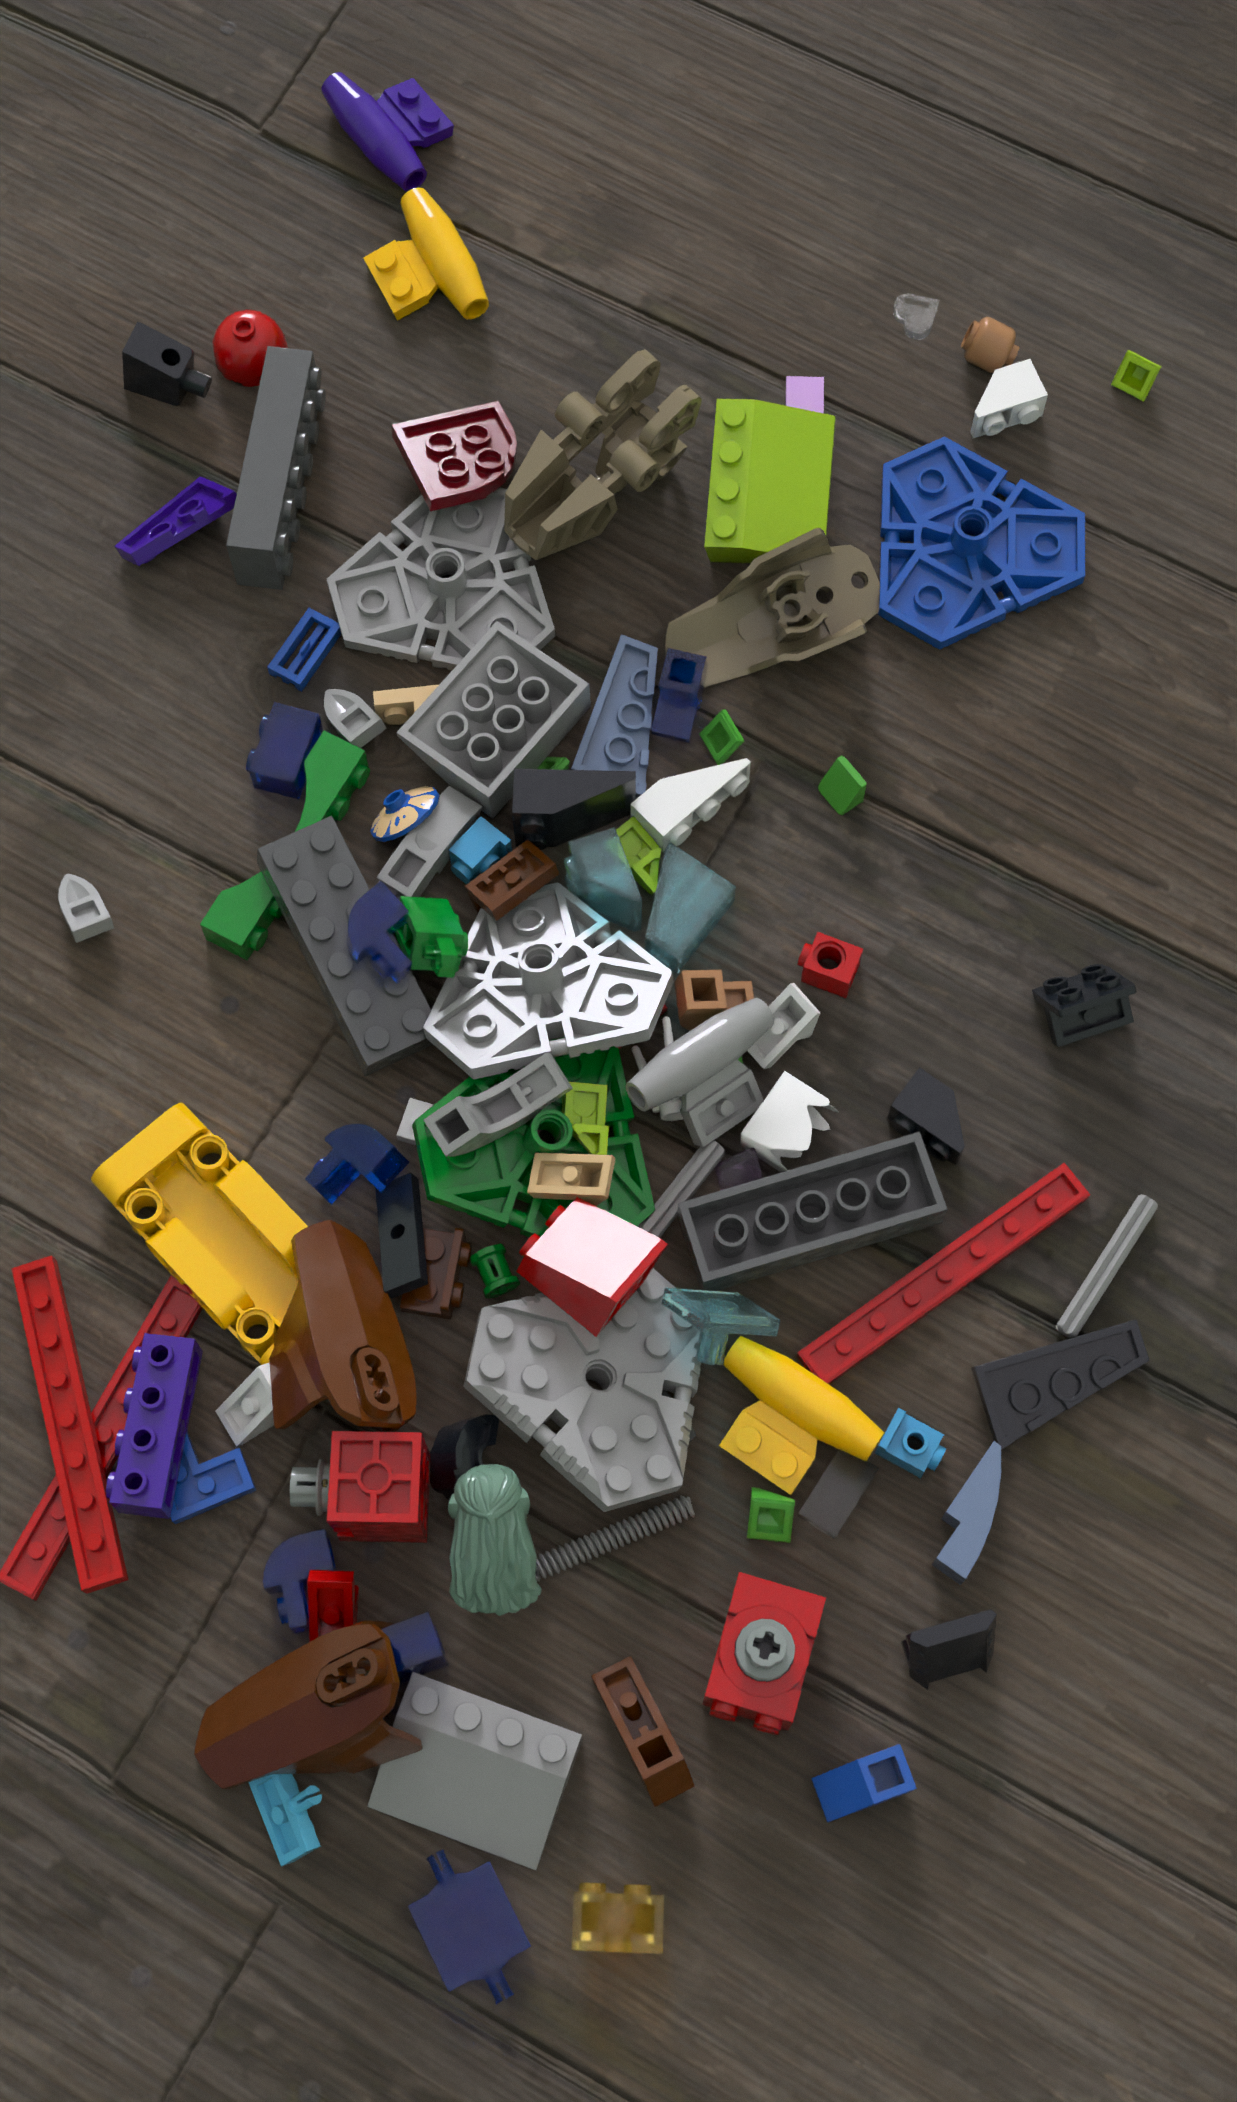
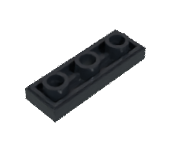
[375,1172,428,1299]

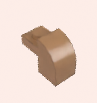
[674,970,754,1030]

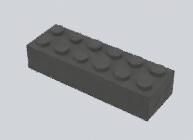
[226,346,326,590]
[257,816,433,1077]
[677,1132,948,1295]

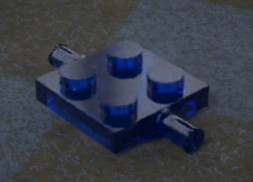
[408,1849,532,2004]

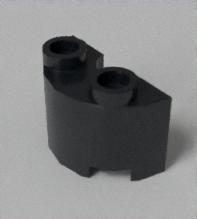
[430,1414,499,1500]

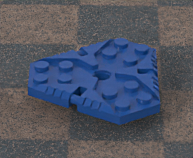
[878,436,1085,650]

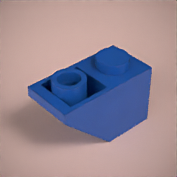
[811,1744,917,1823]

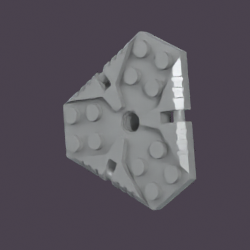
[327,487,555,671]
[423,882,674,1079]
[463,1268,709,1512]

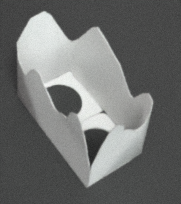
[740,1071,838,1172]

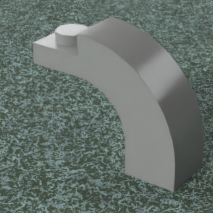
[424,1052,573,1157]

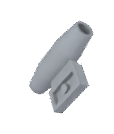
[626,998,774,1147]

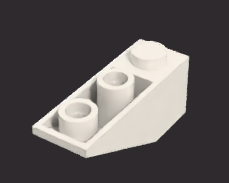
[631,758,751,852]

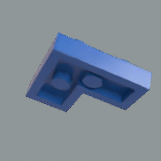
[170,1431,256,1524]

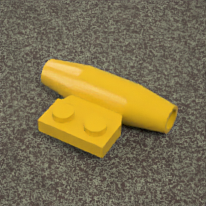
[363,187,489,321]
[719,1336,885,1495]

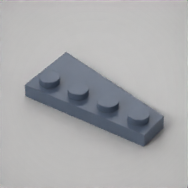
[571,634,658,799]

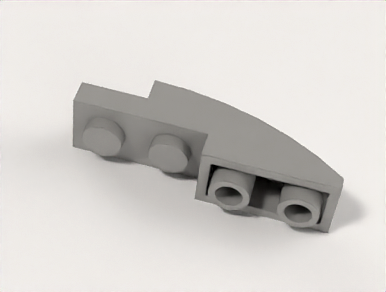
[371,786,483,936]

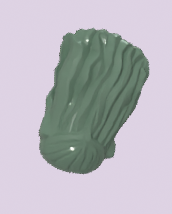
[448,1464,542,1616]

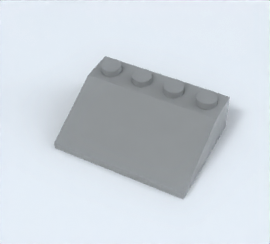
[396,621,591,819]
[367,1672,583,1871]

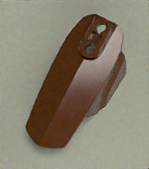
[269,1220,417,1432]
[194,1620,423,1789]

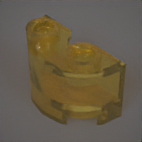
[572,1883,664,1954]

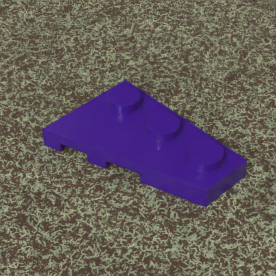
[114,476,237,566]

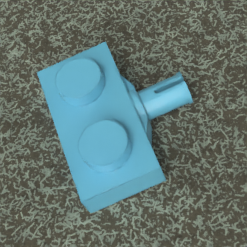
[248,1774,322,1867]

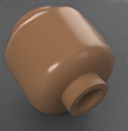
[961,317,1019,373]

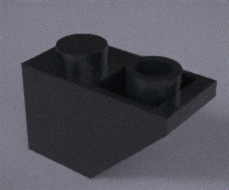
[887,1067,965,1165]

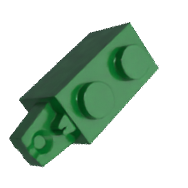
[394,896,468,978]

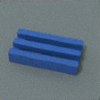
[267,608,341,692]

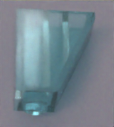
[645,842,736,974]

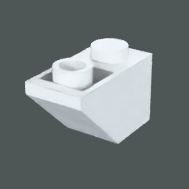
[970,359,1048,438]

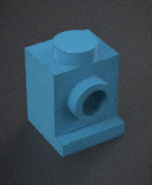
[449,816,512,884]
[875,1408,947,1479]

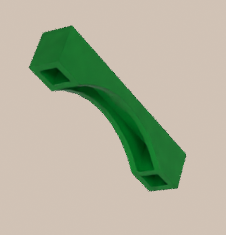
[200,730,370,961]

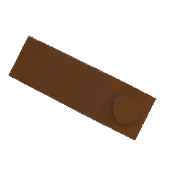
[591,1656,695,1807]

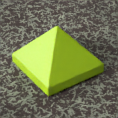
[1111,350,1162,402]

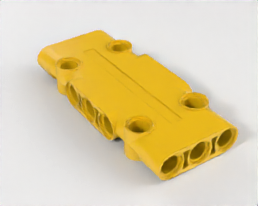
[91,1103,308,1365]

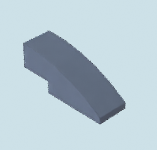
[932,1441,1001,1585]

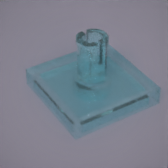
[662,1288,780,1365]

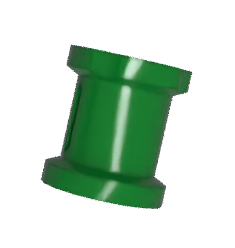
[469,1244,520,1299]

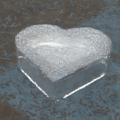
[893,293,939,340]

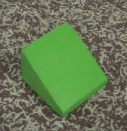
[818,755,867,815]

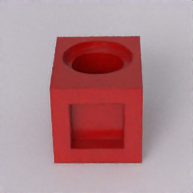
[797,932,864,998]

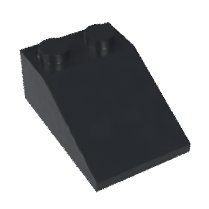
[512,769,636,850]

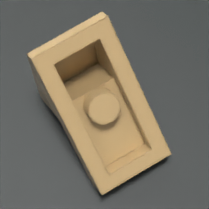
[373,685,439,725]
[527,1153,615,1206]

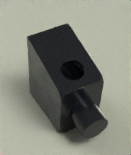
[122,322,212,406]

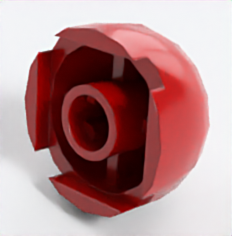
[212,309,288,387]

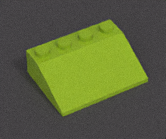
[704,399,836,563]

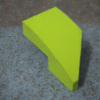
[562,1082,609,1155]

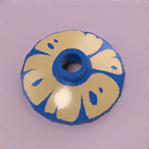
[370,786,440,842]

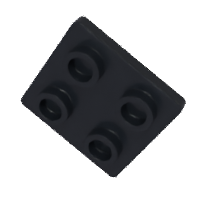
[1032,964,1137,1047]

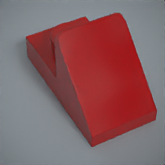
[307,1570,359,1642]

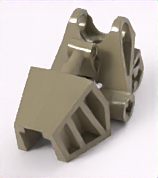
[504,349,702,560]

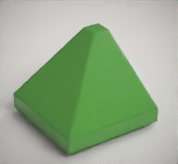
[747,1487,795,1543]

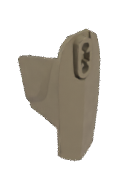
[665,528,880,690]

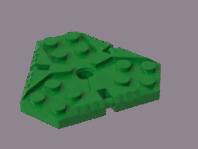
[412,1037,655,1238]

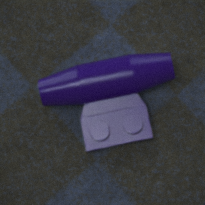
[321,72,454,192]

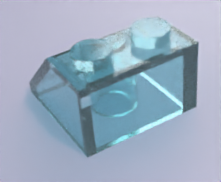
[564,827,642,932]

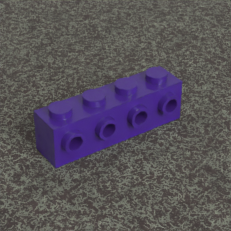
[106,1333,203,1519]

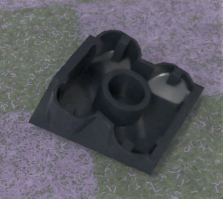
[901,1609,997,1690]

